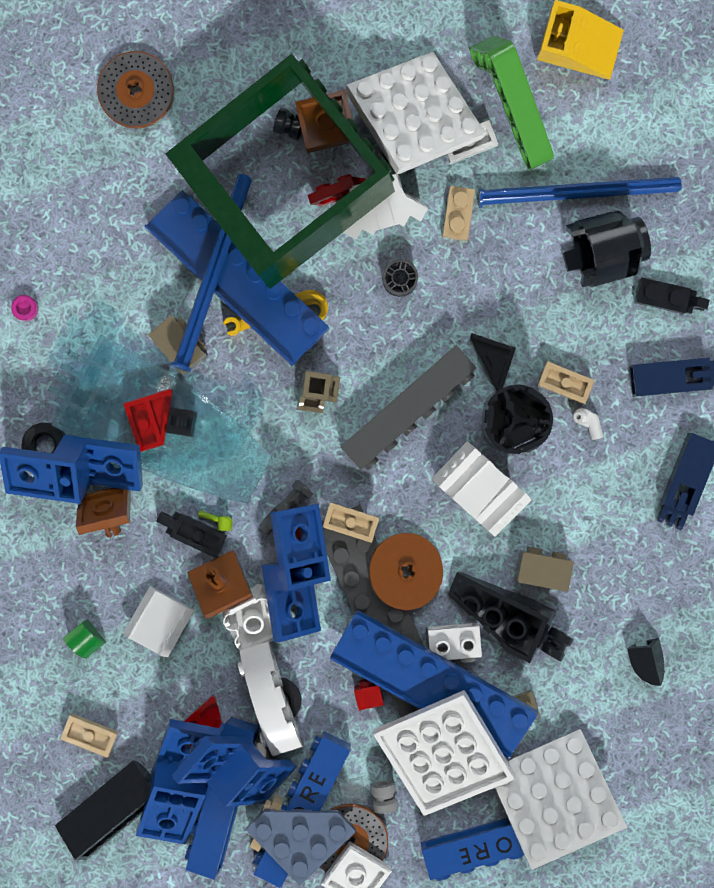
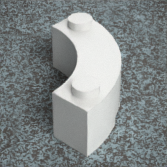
[238,641,302,756]

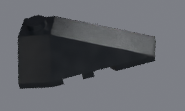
[448,571,556,663]

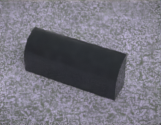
[55,760,151,860]

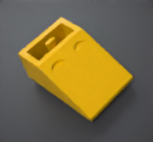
[536,0,624,80]

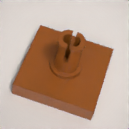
[295,90,353,153]
[76,488,131,537]
[187,550,253,619]

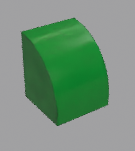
[62,619,106,659]

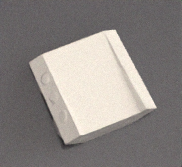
[221,584,273,650]
[123,586,194,657]

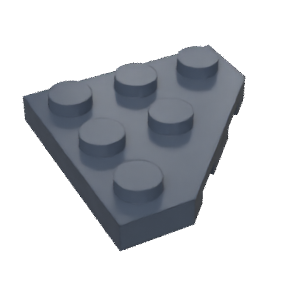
[246,809,356,886]

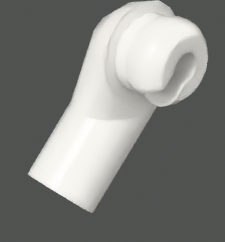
[573,408,604,440]

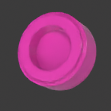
[11,295,39,321]

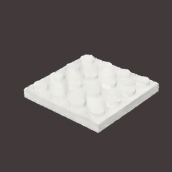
[345,52,485,175]
[373,690,515,816]
[495,729,628,870]

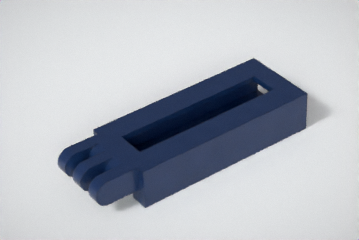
[630,357,714,397]
[657,433,714,531]

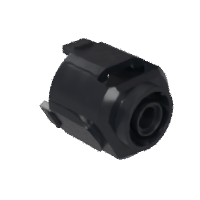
[562,211,651,287]
[481,384,553,454]

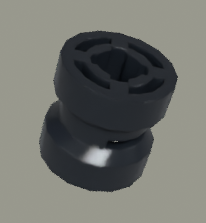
[273,107,302,140]
[539,626,574,662]

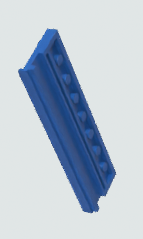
[144,190,329,366]
[330,610,538,759]

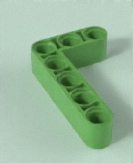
[469,36,554,170]

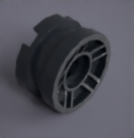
[382,259,418,297]

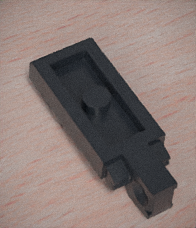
[634,277,710,314]
[156,512,228,558]

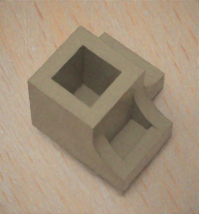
[296,371,340,413]

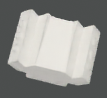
[343,174,428,240]
[431,442,532,537]

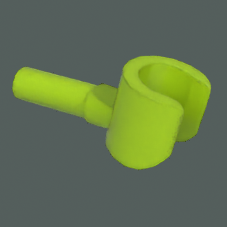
[198,510,233,531]

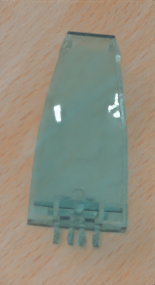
[48,335,272,503]

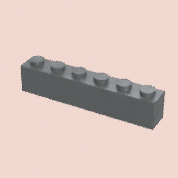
[341,345,476,470]

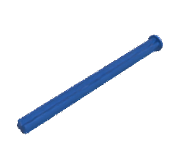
[170,174,252,372]
[477,177,682,208]

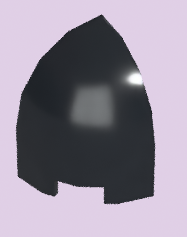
[627,638,665,686]

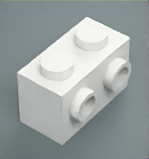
[427,623,482,662]

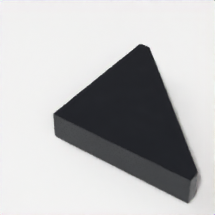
[470,333,516,391]

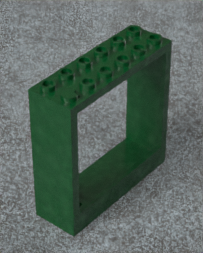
[165,53,395,289]

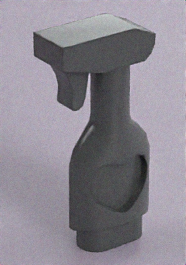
[259,480,313,535]

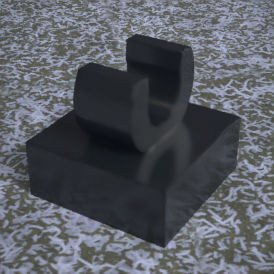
[166,407,197,437]

